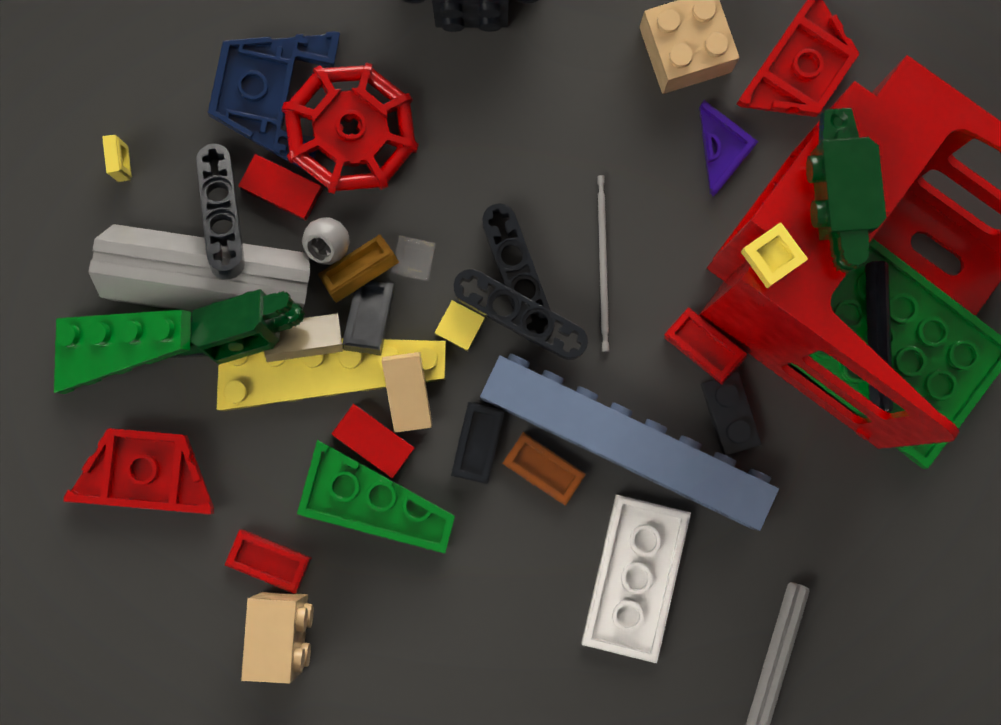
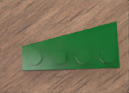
[54,310,191,394]
[297,440,455,554]

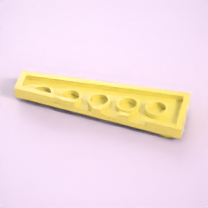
[216,338,446,411]

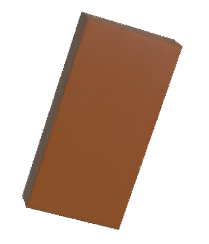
[502,432,586,506]

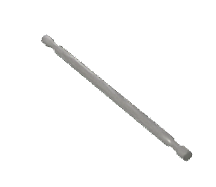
[597,175,609,352]

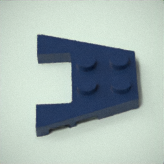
[208,31,340,173]

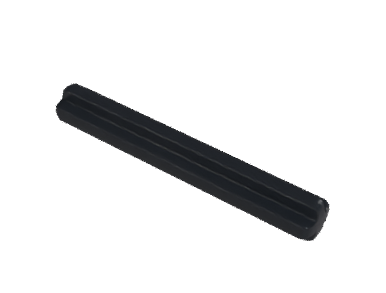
[865,261,893,412]

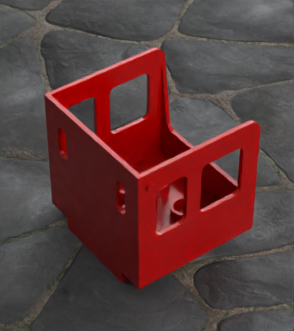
[699,55,1001,449]

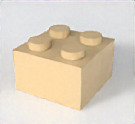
[639,0,740,94]
[241,592,314,684]

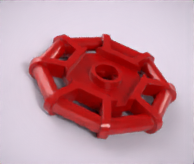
[281,62,419,194]

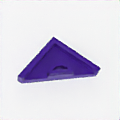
[699,100,758,196]

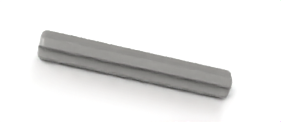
[746,582,810,725]

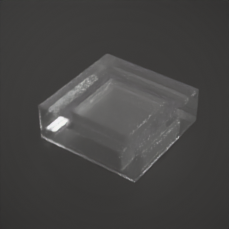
[391,235,436,281]

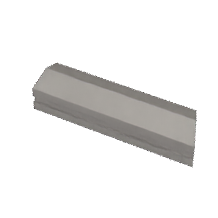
[88,224,310,312]

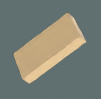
[382,352,432,433]

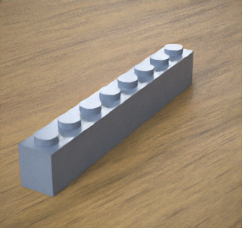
[480,353,779,531]

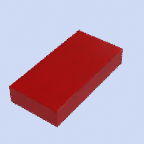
[238,154,323,221]
[664,307,747,385]
[331,403,415,479]
[225,529,312,594]

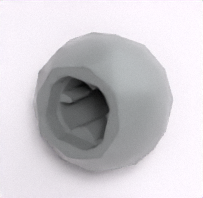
[302,217,350,265]

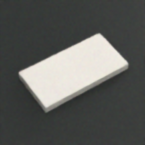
[581,494,691,663]

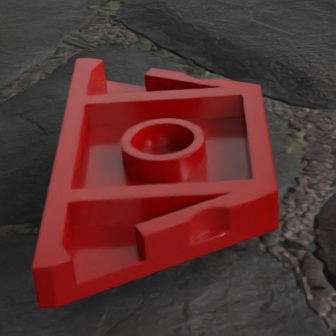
[736,0,860,117]
[63,428,214,514]

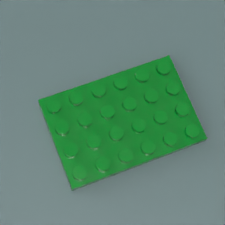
[788,239,1001,469]

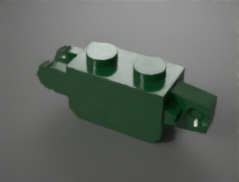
[806,108,886,274]
[180,289,306,365]

